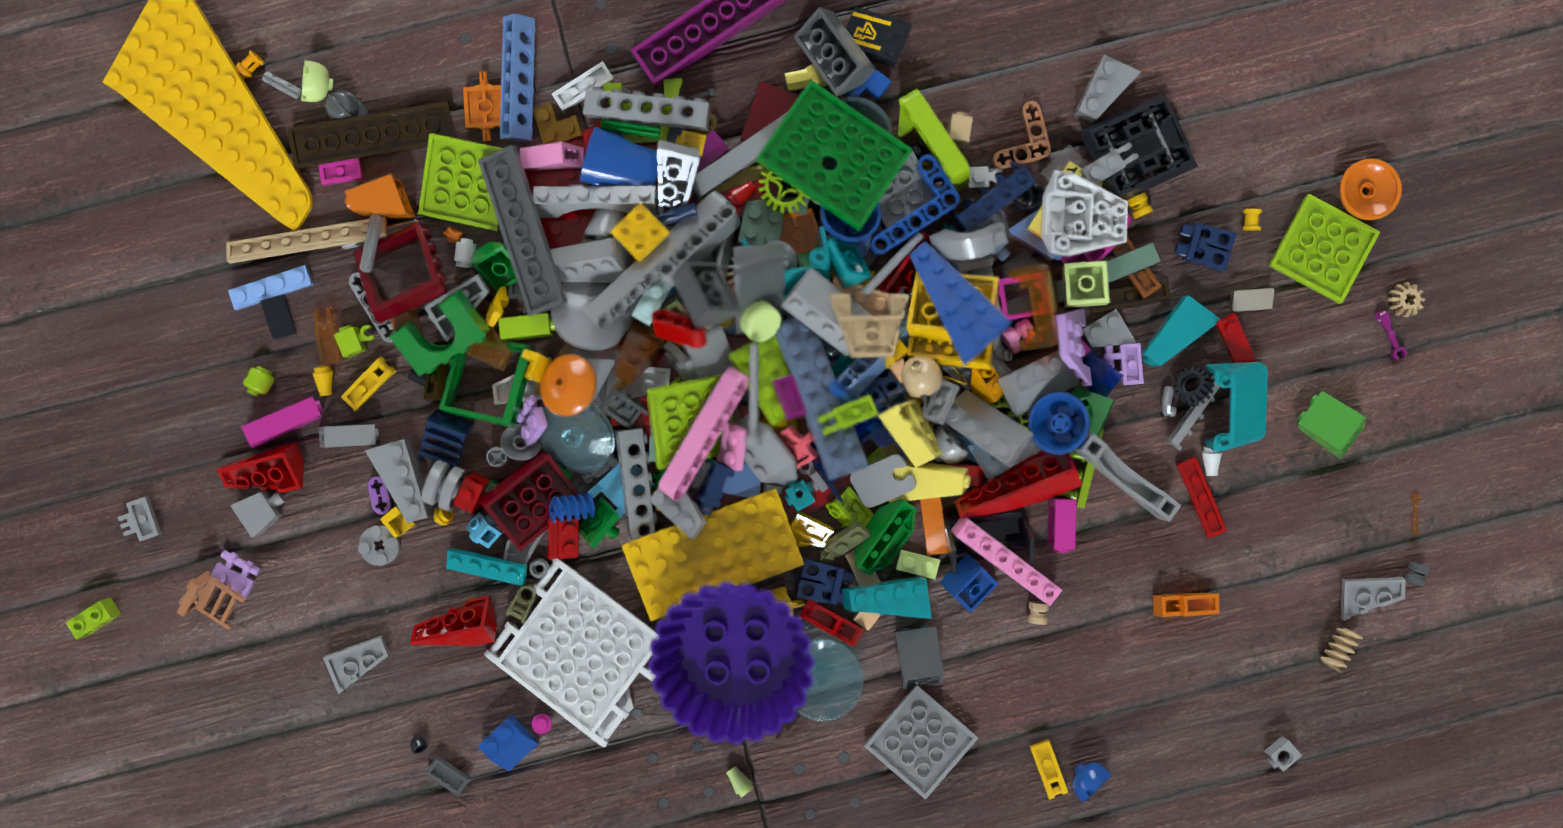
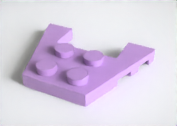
[1057,308,1092,387]

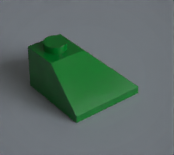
[471,241,517,292]

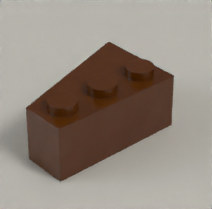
[615,317,668,385]

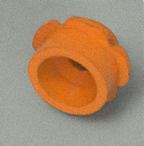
[443,227,463,244]

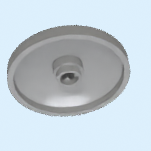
[551,282,634,351]

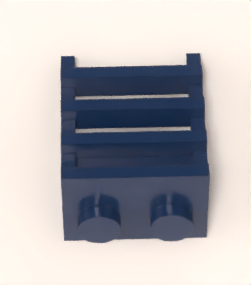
[418,409,474,468]

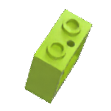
[498,313,556,341]

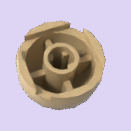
[901,355,943,398]

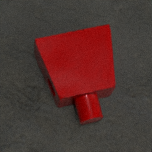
[453,472,490,515]

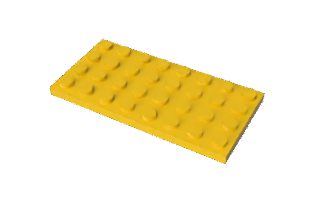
[622,487,804,621]

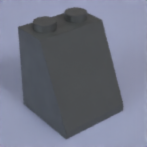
[895,625,944,690]

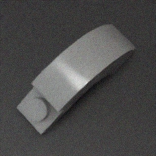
[930,221,1007,260]

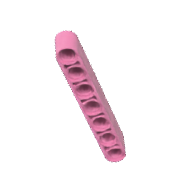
[658,367,750,501]

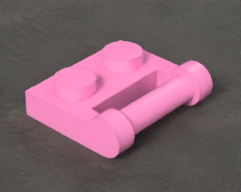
[717,420,748,471]

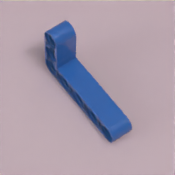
[870,155,960,255]

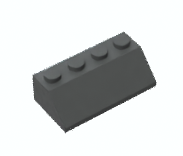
[794,7,876,96]

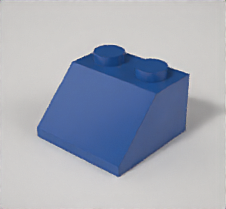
[939,554,999,613]
[478,714,539,771]

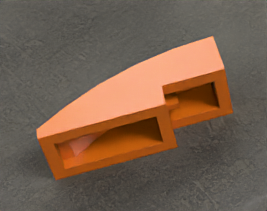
[919,497,947,556]
[1153,593,1220,617]

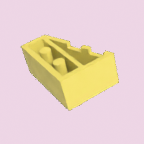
[879,399,943,467]

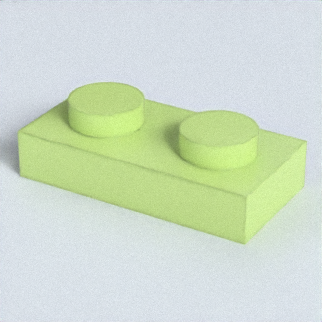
[896,549,940,579]

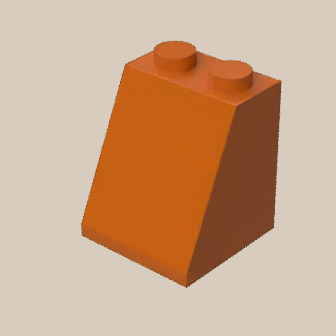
[345,174,416,219]

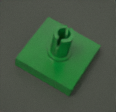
[1066,387,1114,437]
[578,497,621,548]

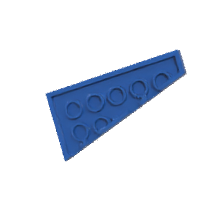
[909,241,1011,367]

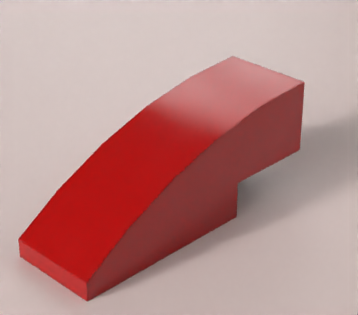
[799,600,865,646]

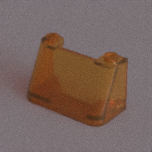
[1009,264,1062,351]

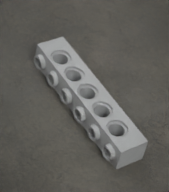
[583,87,711,131]
[615,427,657,541]

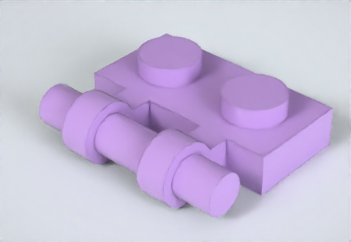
[1103,343,1144,387]
[517,395,548,446]
[211,550,261,598]

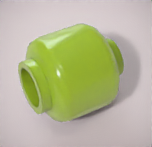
[243,366,275,397]

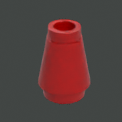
[725,180,756,209]

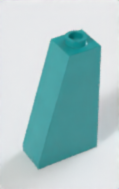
[1141,295,1221,367]

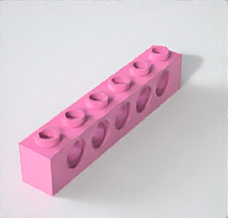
[951,517,1063,606]

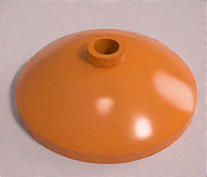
[1339,159,1402,220]
[540,354,597,416]

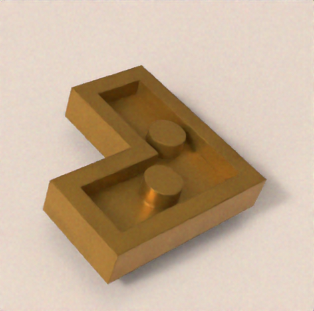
[534,103,584,145]

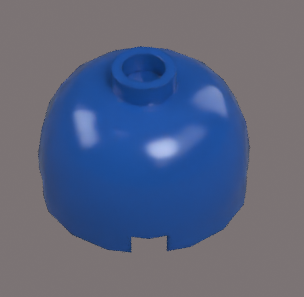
[1071,762,1112,803]

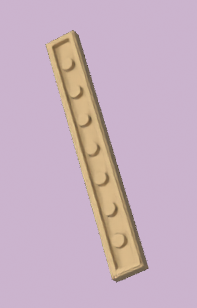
[226,216,388,264]

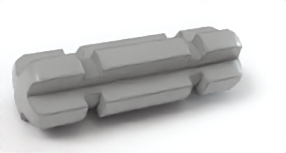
[262,71,302,99]

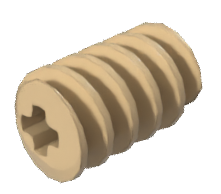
[1320,628,1363,673]

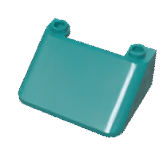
[1204,362,1268,451]

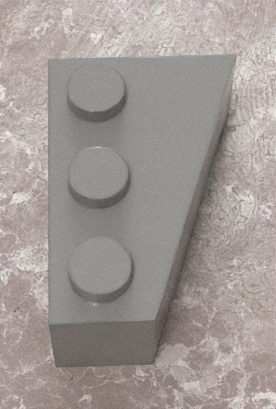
[1074,55,1141,123]
[424,274,491,342]

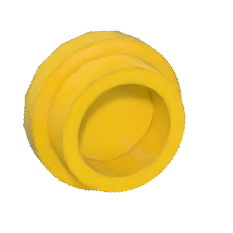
[433,506,454,525]

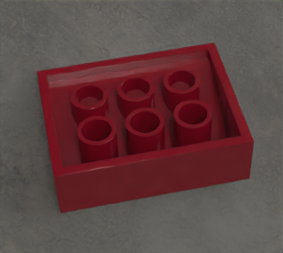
[478,450,579,552]

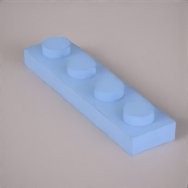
[228,265,314,310]

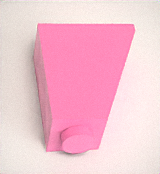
[520,142,585,171]

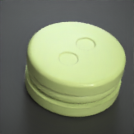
[740,301,781,342]

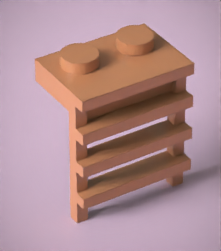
[177,571,246,630]

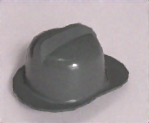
[325,89,368,120]

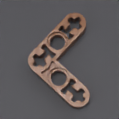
[992,101,1051,170]

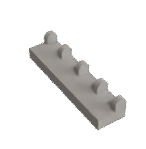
[1166,376,1220,451]

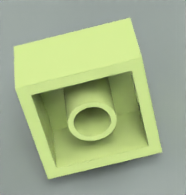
[1062,261,1109,308]

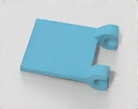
[587,464,655,517]

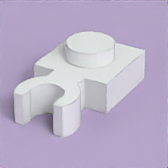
[968,166,1003,189]

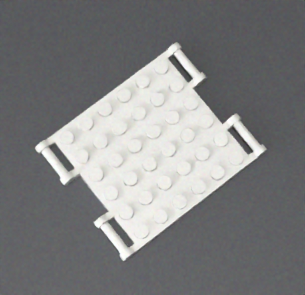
[484,558,658,747]

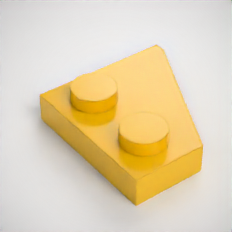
[790,511,834,547]

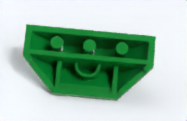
[854,498,917,576]

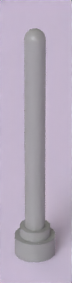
[745,344,762,445]

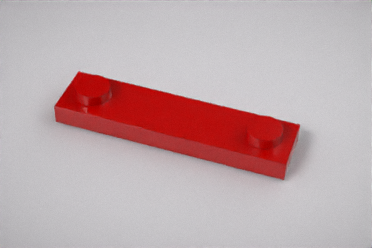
[1215,313,1257,363]

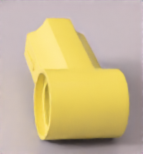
[785,65,827,92]

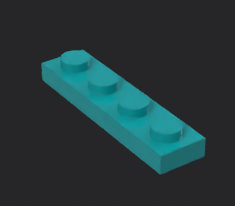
[446,548,527,586]

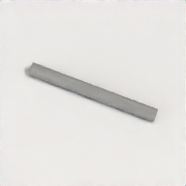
[862,232,923,296]

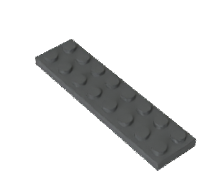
[478,145,567,316]

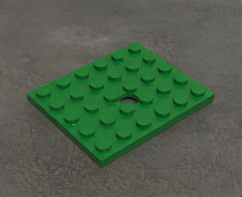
[755,80,913,231]

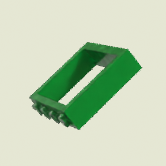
[439,336,536,428]

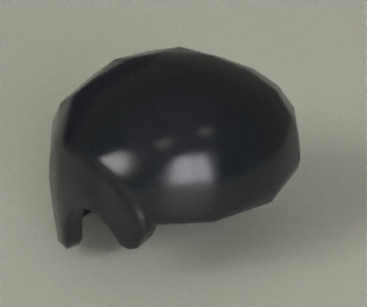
[1013,184,1044,211]

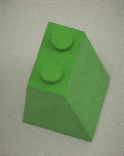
[1297,391,1366,459]

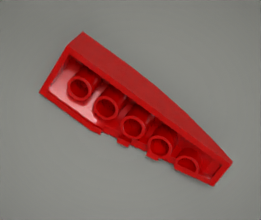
[955,450,1082,518]

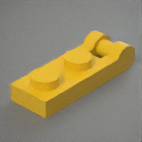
[341,356,396,411]
[1029,739,1068,800]

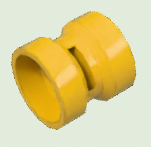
[1127,192,1153,219]

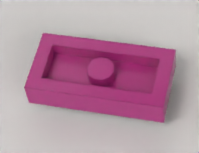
[318,158,364,186]

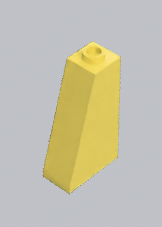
[889,459,971,502]

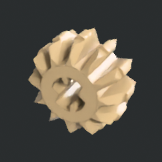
[1387,282,1426,317]

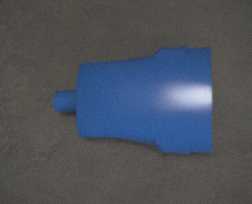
[580,126,659,186]

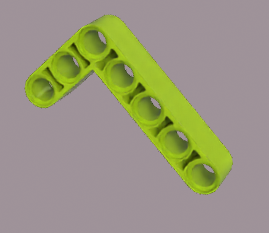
[899,89,970,192]

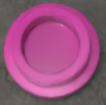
[532,713,552,734]

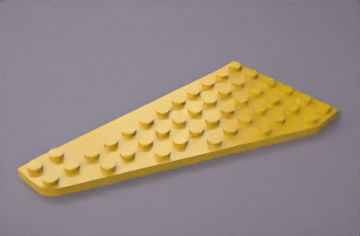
[103,0,313,231]

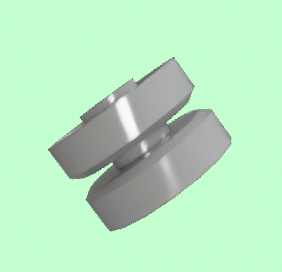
[421,460,467,512]

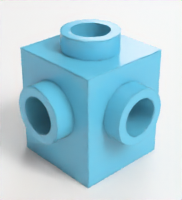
[466,512,502,548]

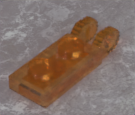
[313,307,343,366]

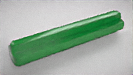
[601,118,661,138]

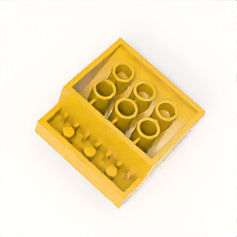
[906,271,999,370]

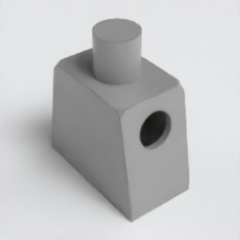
[231,491,286,538]

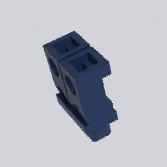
[1174,223,1237,273]
[859,368,908,419]
[692,457,735,516]
[795,557,854,605]

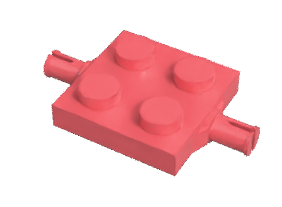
[775,424,818,469]

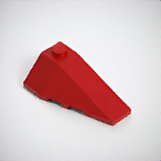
[217,442,304,493]

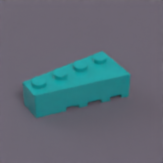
[842,577,932,619]

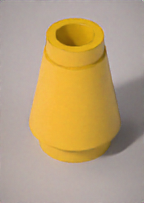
[312,366,333,396]

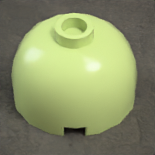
[301,60,333,102]

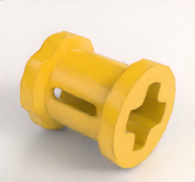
[1242,209,1262,231]

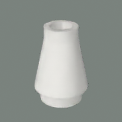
[1201,446,1222,476]

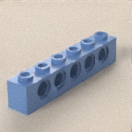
[500,13,536,143]

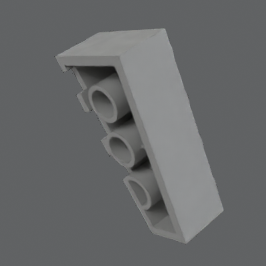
[658,140,699,231]
[550,237,634,283]

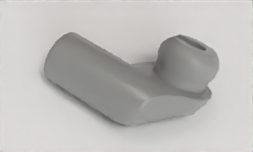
[992,335,1013,362]
[1161,386,1177,417]

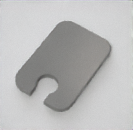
[850,453,917,508]

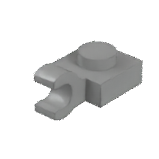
[798,461,829,493]

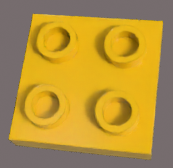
[610,203,670,263]

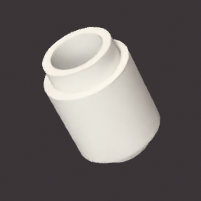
[454,238,477,268]

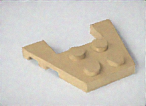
[829,294,909,358]

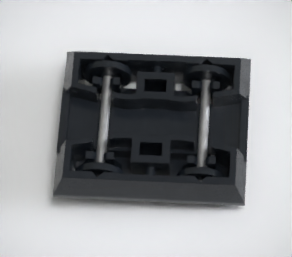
[1079,93,1198,200]

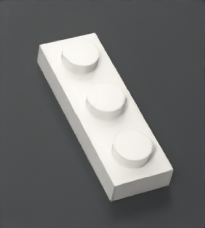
[552,61,614,113]

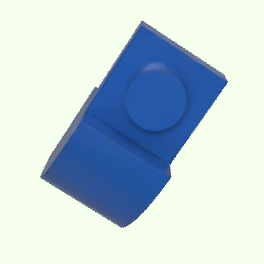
[846,70,891,106]

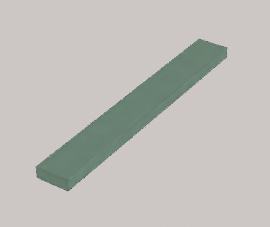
[1000,243,1161,322]

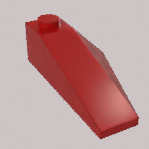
[410,595,497,646]

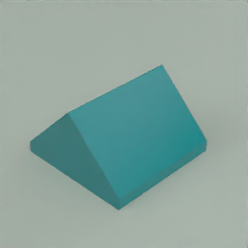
[827,239,872,289]

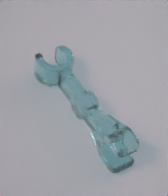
[898,287,913,338]

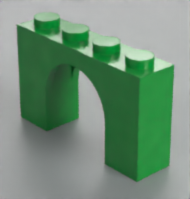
[389,289,490,376]

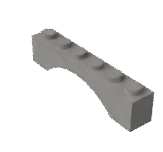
[533,186,659,218]
[1074,432,1181,522]

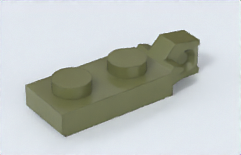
[819,521,871,564]

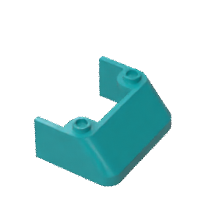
[740,226,831,299]

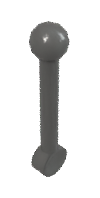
[686,88,715,101]

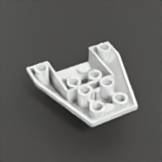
[1041,171,1128,256]

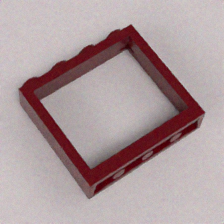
[353,221,448,324]

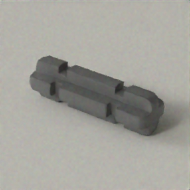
[582,454,619,484]

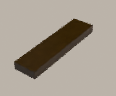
[1089,279,1171,314]

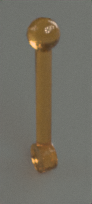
[1410,494,1420,536]

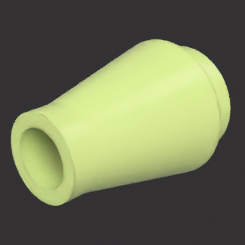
[726,766,754,797]

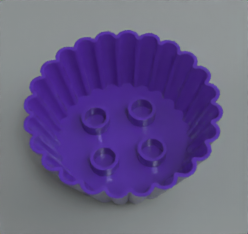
[649,582,815,745]

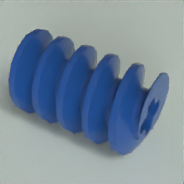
[549,493,595,523]

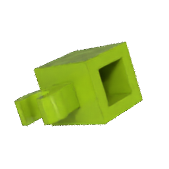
[334,325,376,358]

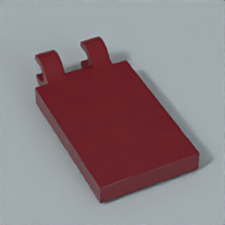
[740,82,799,141]

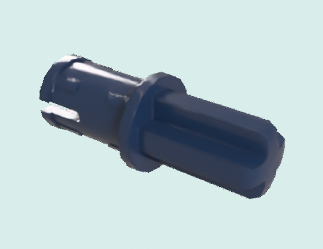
[656,202,698,226]

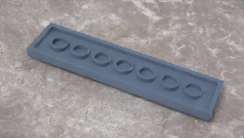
[775,317,869,480]

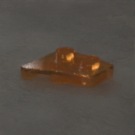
[466,318,513,372]

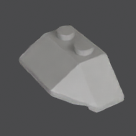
[735,414,798,486]

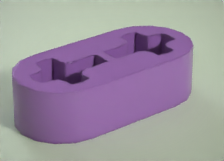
[368,476,393,514]

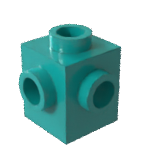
[784,479,815,511]

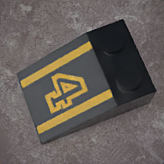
[846,7,912,69]

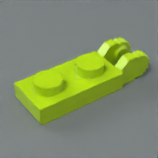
[817,395,878,435]

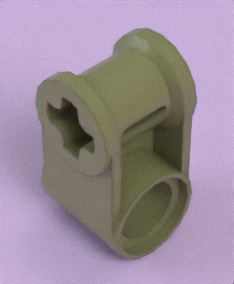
[506,583,538,624]

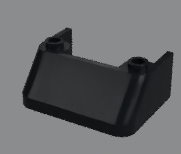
[943,506,1034,574]

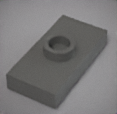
[425,756,471,797]

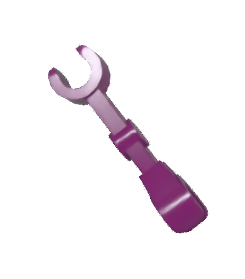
[1375,311,1407,360]

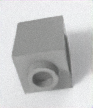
[1264,736,1302,772]

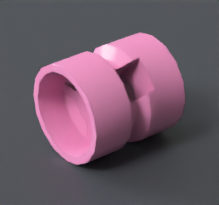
[1001,318,1039,355]

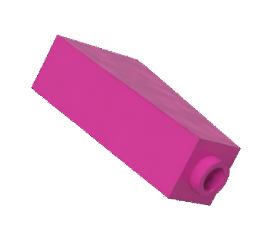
[241,397,323,449]

